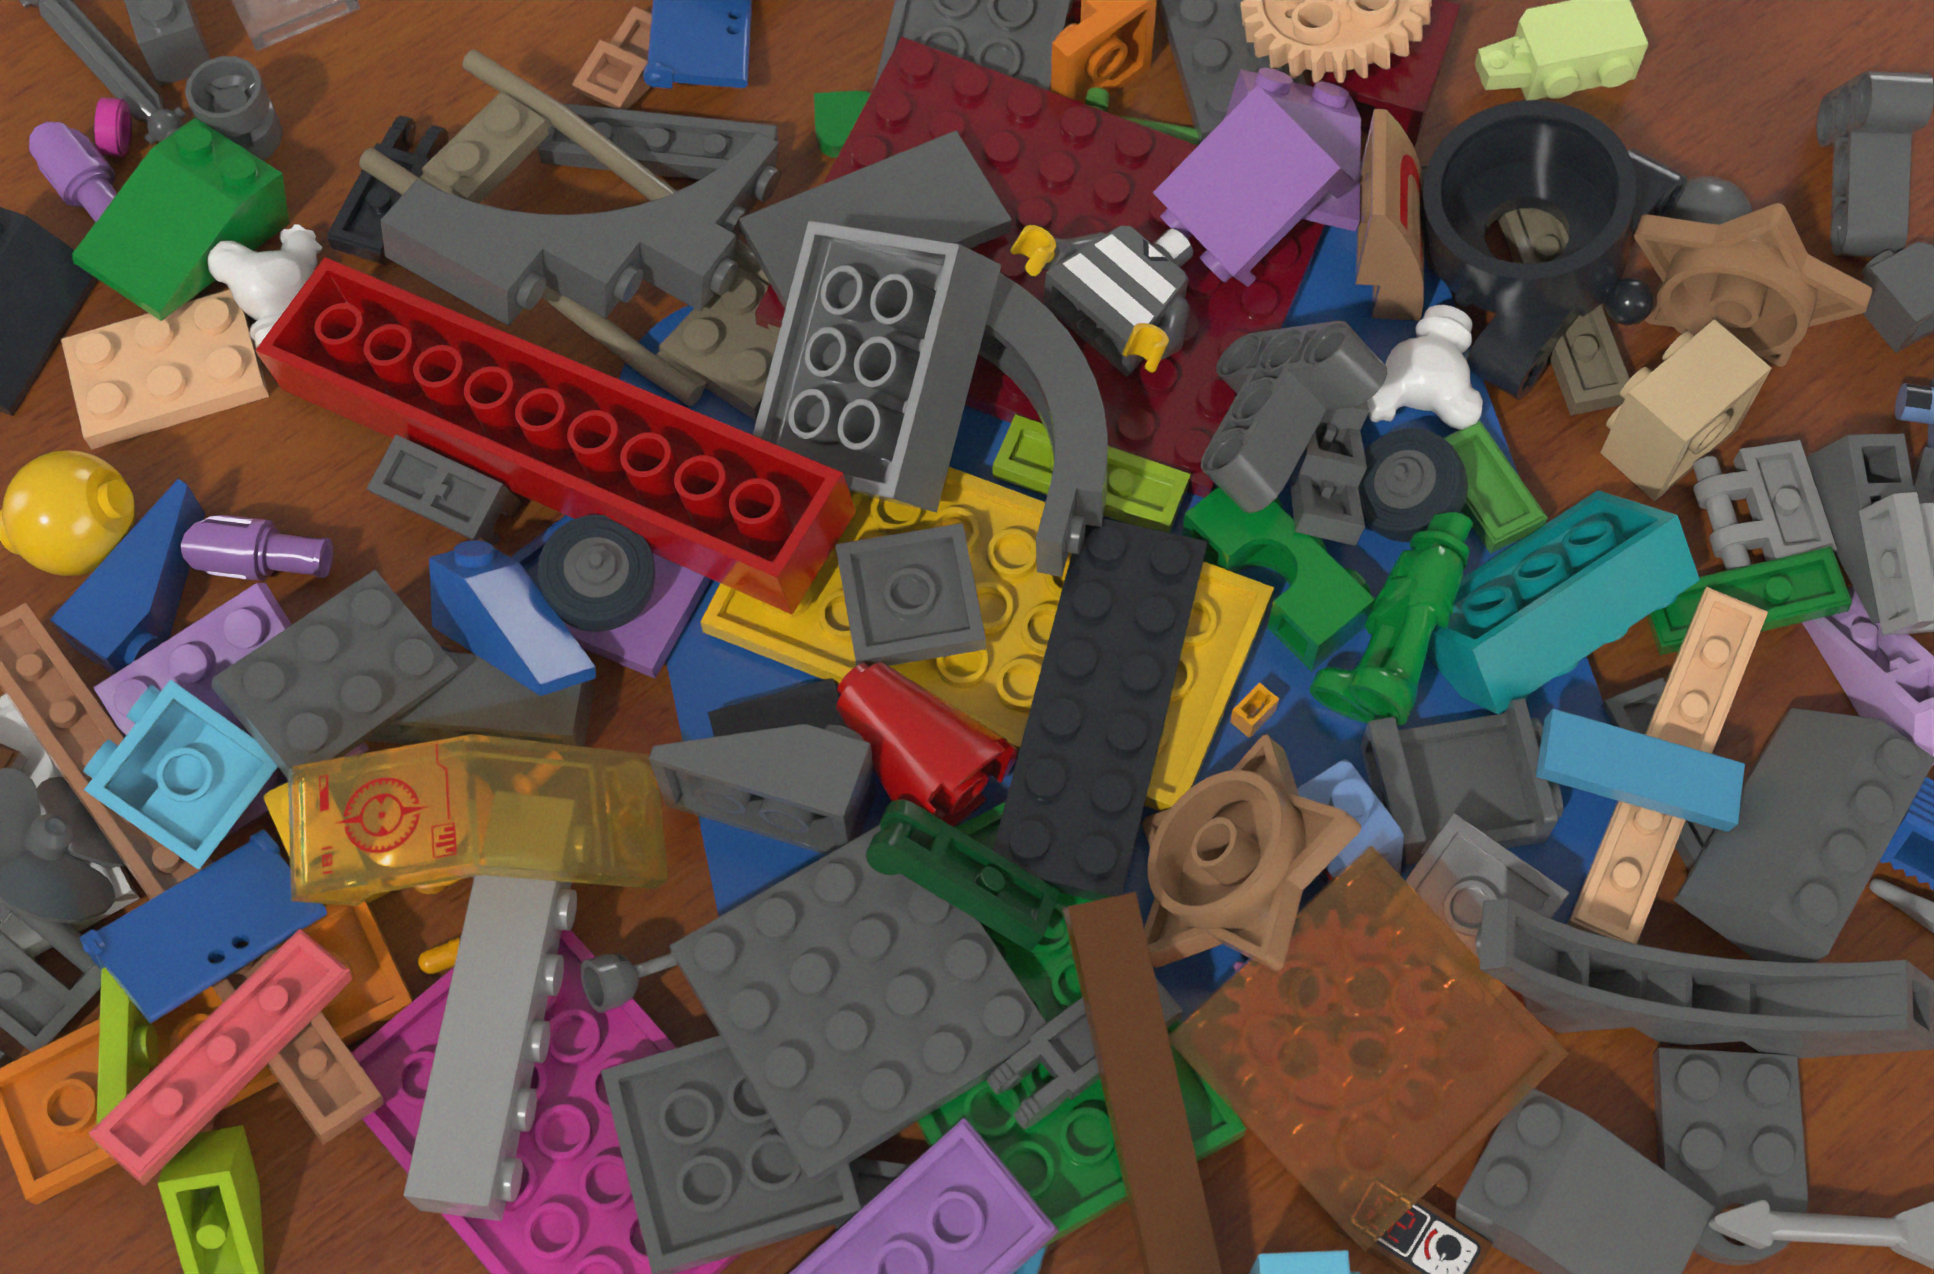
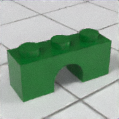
[1182,487,1375,672]

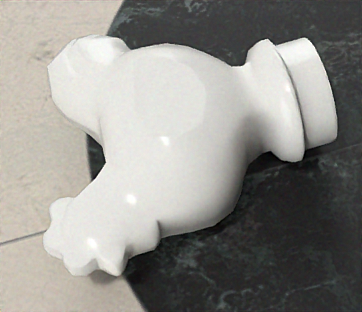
[208,224,322,348]
[1367,305,1483,430]

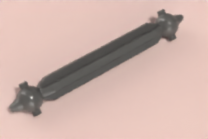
[19,0,187,146]

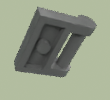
[0,903,101,1052]

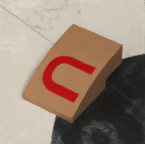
[1356,109,1424,321]

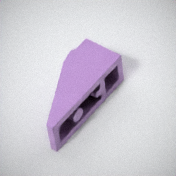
[1802,586,1934,766]

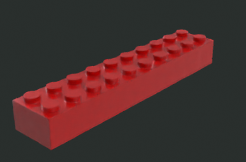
[255,257,856,615]

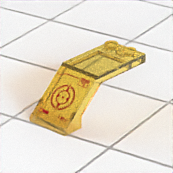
[288,734,668,906]

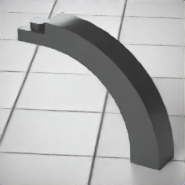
[978,272,1108,577]

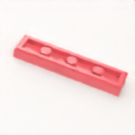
[89,929,352,1186]

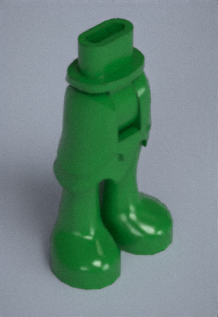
[1309,512,1473,726]

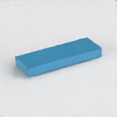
[1536,708,1745,832]

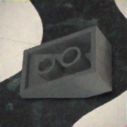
[649,724,877,855]
[1456,1082,1715,1274]

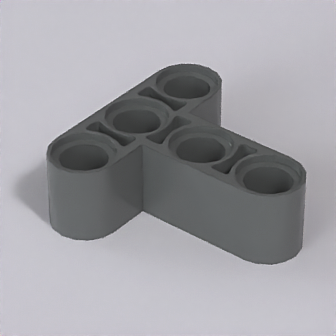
[1816,71,1934,257]
[1201,321,1388,513]

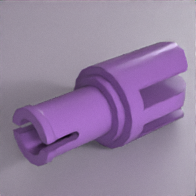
[29,122,117,222]
[180,514,333,581]

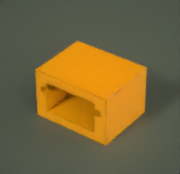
[1230,682,1279,739]

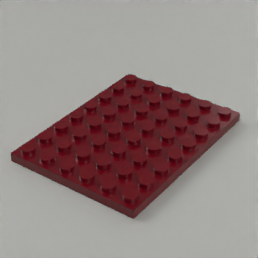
[755,36,1326,498]

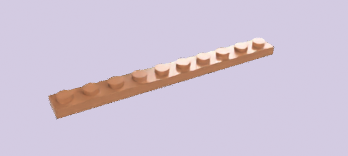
[0,603,384,1145]

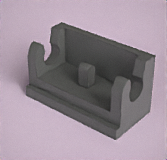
[366,435,522,546]

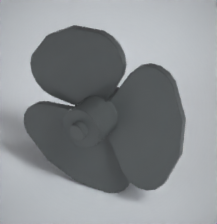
[0,768,125,923]

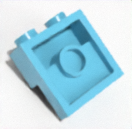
[83,679,278,870]

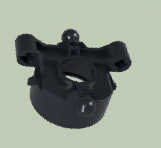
[1421,100,1687,400]

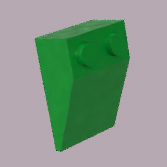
[72,118,289,321]

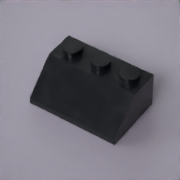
[0,207,98,416]

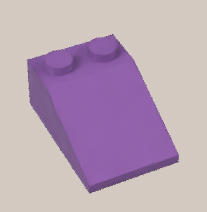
[1224,68,1361,232]

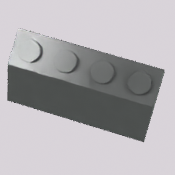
[1673,708,1934,963]

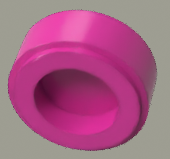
[95,97,132,157]

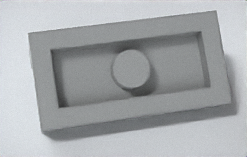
[1859,492,1934,636]

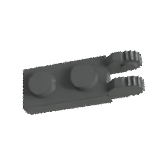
[987,977,1183,1129]

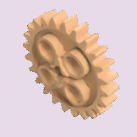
[1241,0,1432,83]

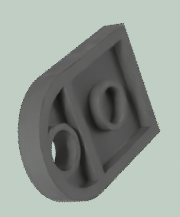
[1652,1048,1808,1265]

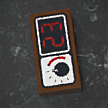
[1332,1165,1493,1274]

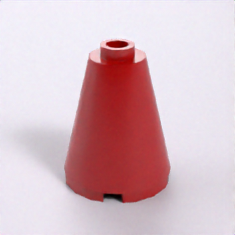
[836,662,1017,828]

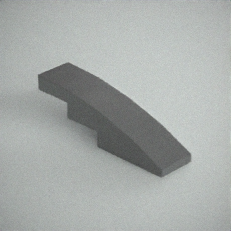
[1290,401,1369,546]

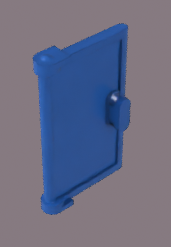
[643,0,752,89]
[80,829,327,1023]

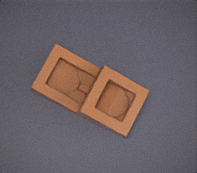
[571,6,652,110]

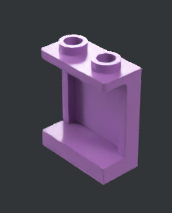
[1153,85,1355,287]

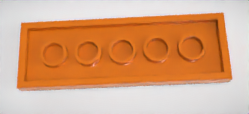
[0,889,414,1205]

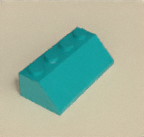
[1426,490,1700,715]

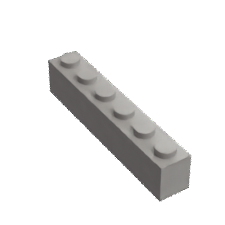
[404,793,590,1221]

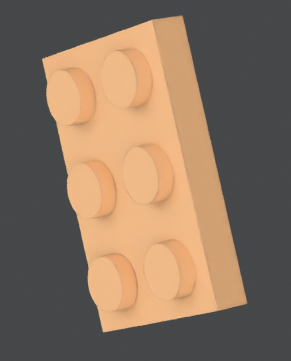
[61,290,269,450]

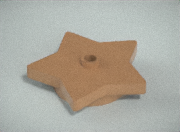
[1634,203,1872,367]
[1142,735,1361,971]

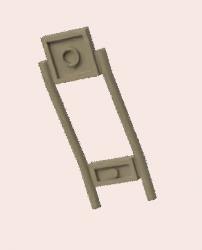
[359,49,780,421]

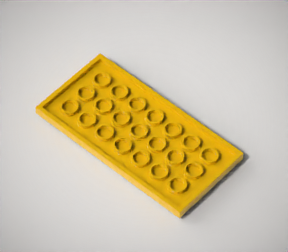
[700,467,1274,812]

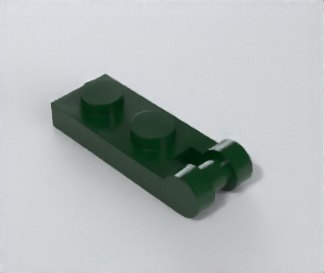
[866,800,1060,952]

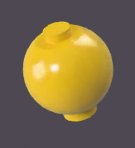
[0,450,136,576]

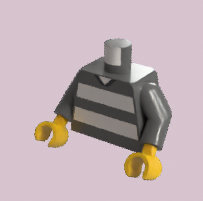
[1010,225,1193,377]

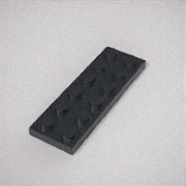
[993,519,1208,901]

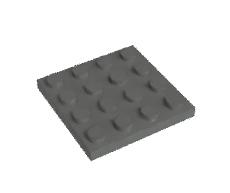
[669,825,1047,1186]

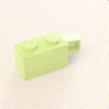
[1475,0,1648,100]

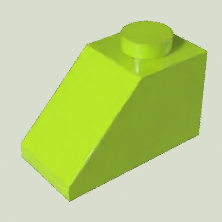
[158,1125,265,1274]

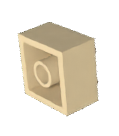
[1600,319,1772,501]

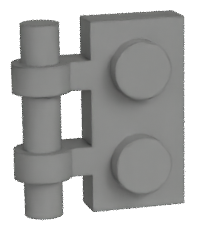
[1693,440,1837,571]

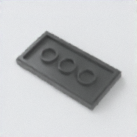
[739,131,1012,309]

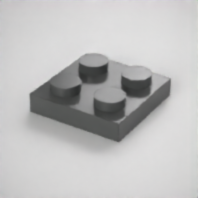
[835,523,986,667]

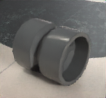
[185,56,283,161]

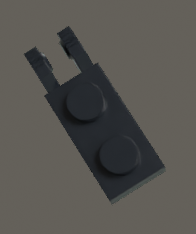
[327,115,449,265]

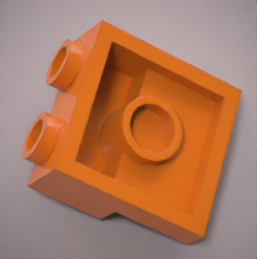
[1051,0,1157,104]

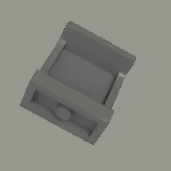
[1360,698,1563,866]

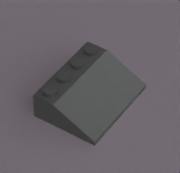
[753,221,1001,513]

